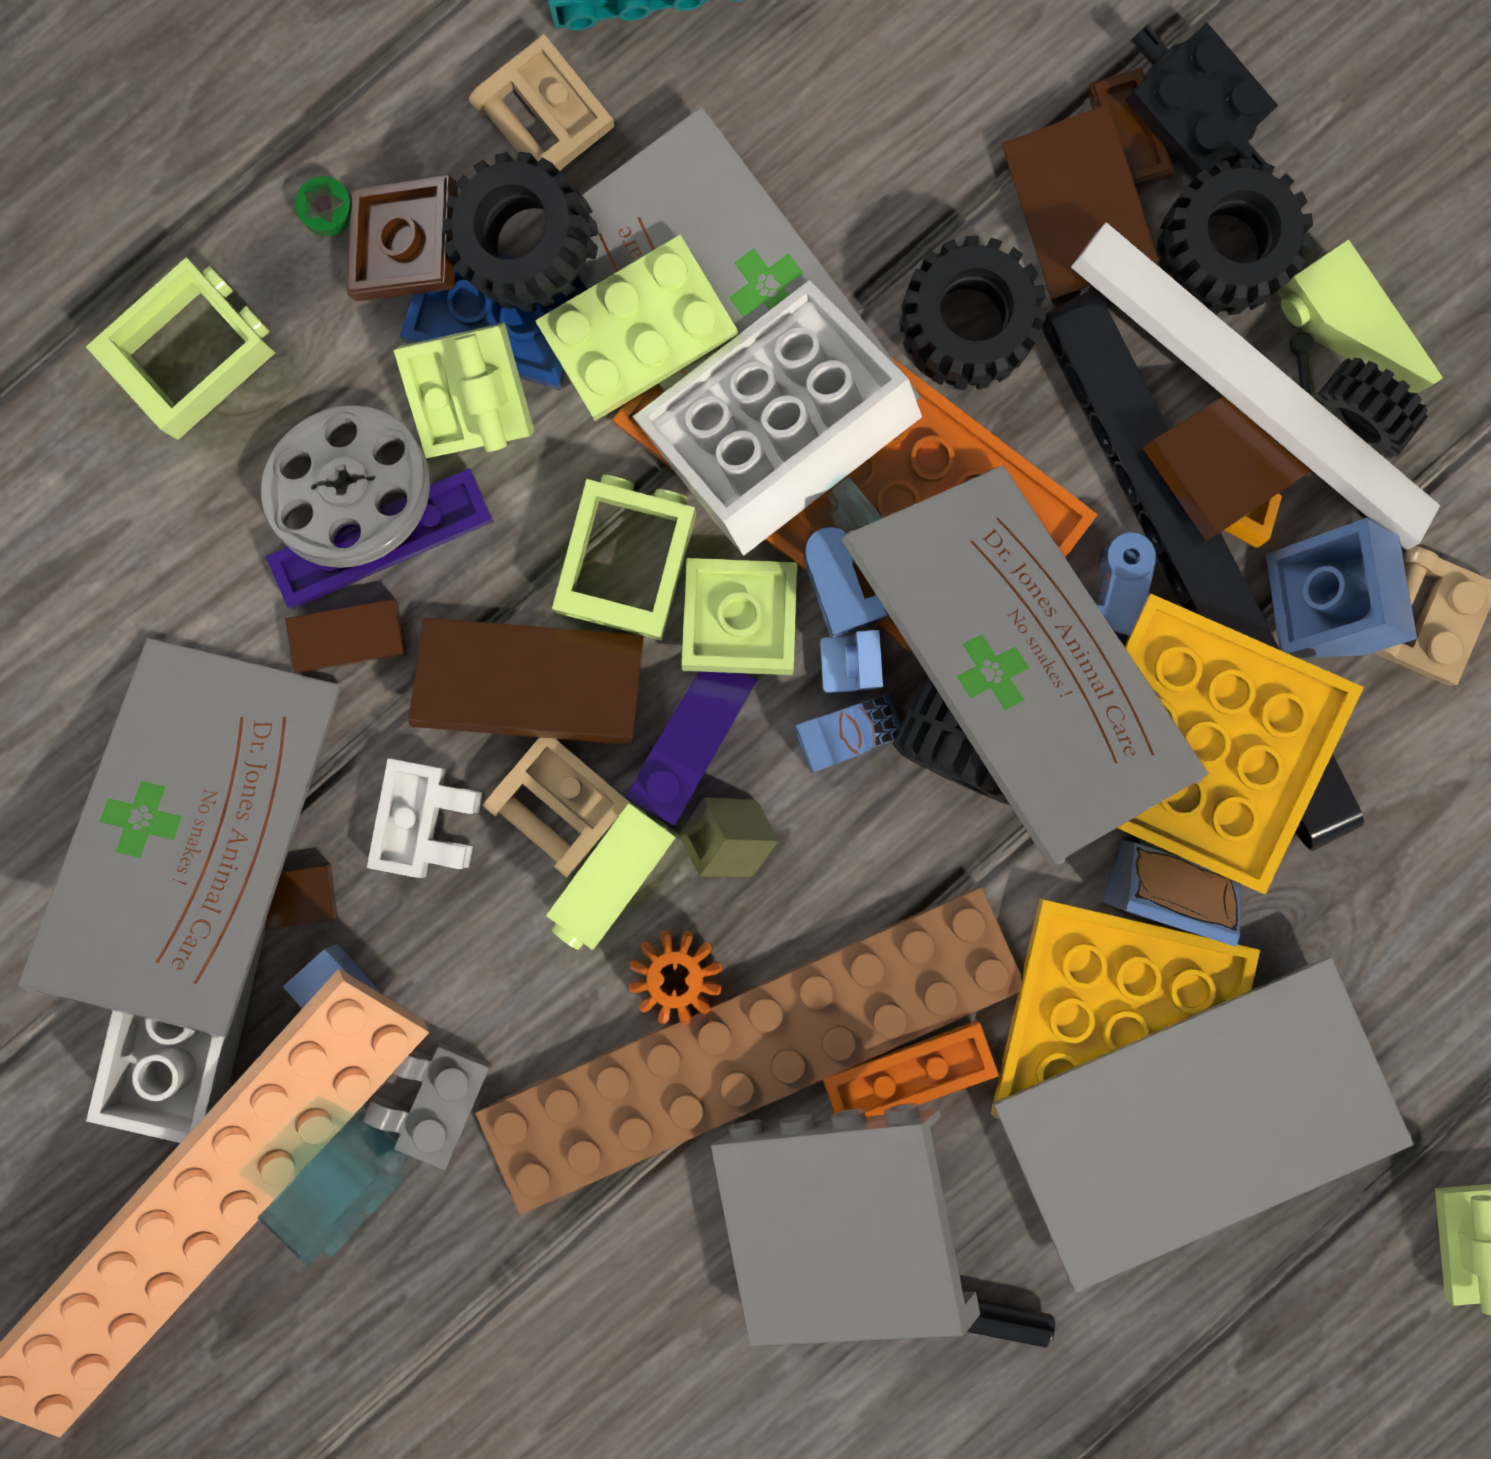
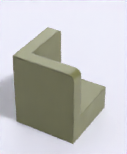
[679,797,779,877]

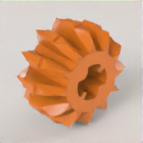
[629,929,722,1025]

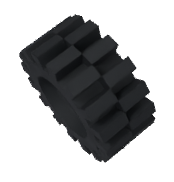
[1315,358,1428,458]

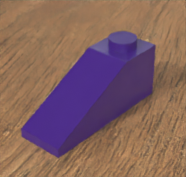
[625,671,757,826]

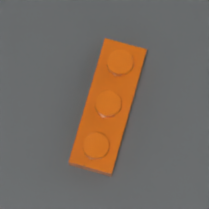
[822,1020,999,1117]

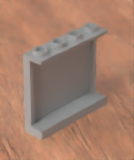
[711,1103,980,1346]

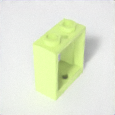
[86,257,275,440]
[552,475,696,641]
[546,802,679,950]

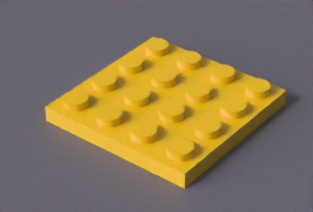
[1117,594,1364,895]
[991,898,1260,1119]

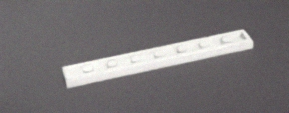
[1071,222,1440,550]

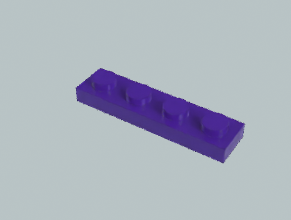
[266,468,494,609]

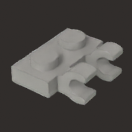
[362,1043,491,1170]

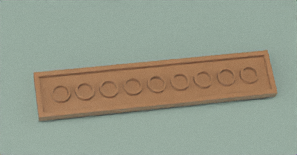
[475,886,1023,1215]

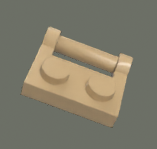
[469,34,614,172]
[1373,546,1491,686]
[483,737,631,878]

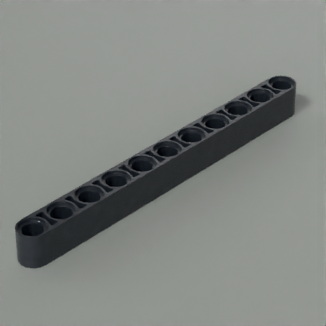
[1042,289,1364,851]

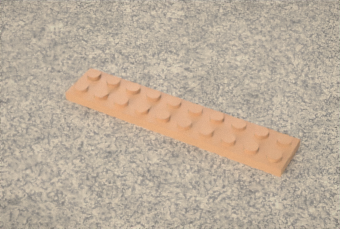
[0,969,429,1437]

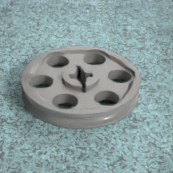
[261,406,430,568]

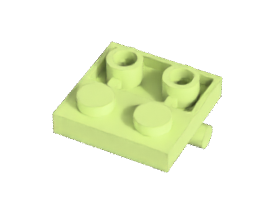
[393,323,535,458]
[1435,1184,1491,1315]

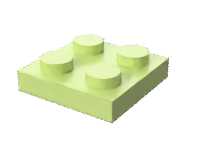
[682,558,797,675]

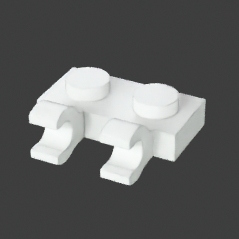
[367,758,483,878]

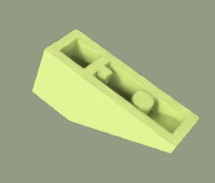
[1277,240,1443,393]

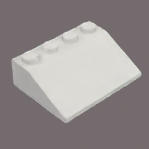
[633,280,922,556]

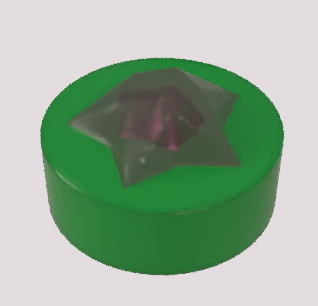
[295,176,351,236]

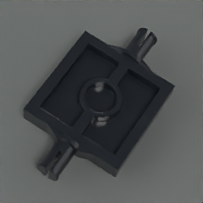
[1124,22,1278,179]

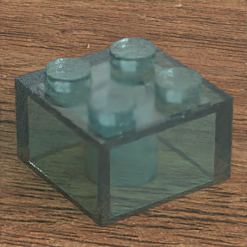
[257,1111,409,1267]

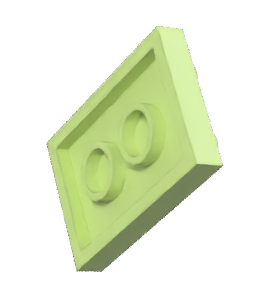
[535,235,738,421]

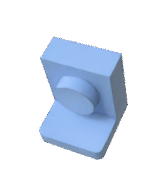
[820,630,883,693]

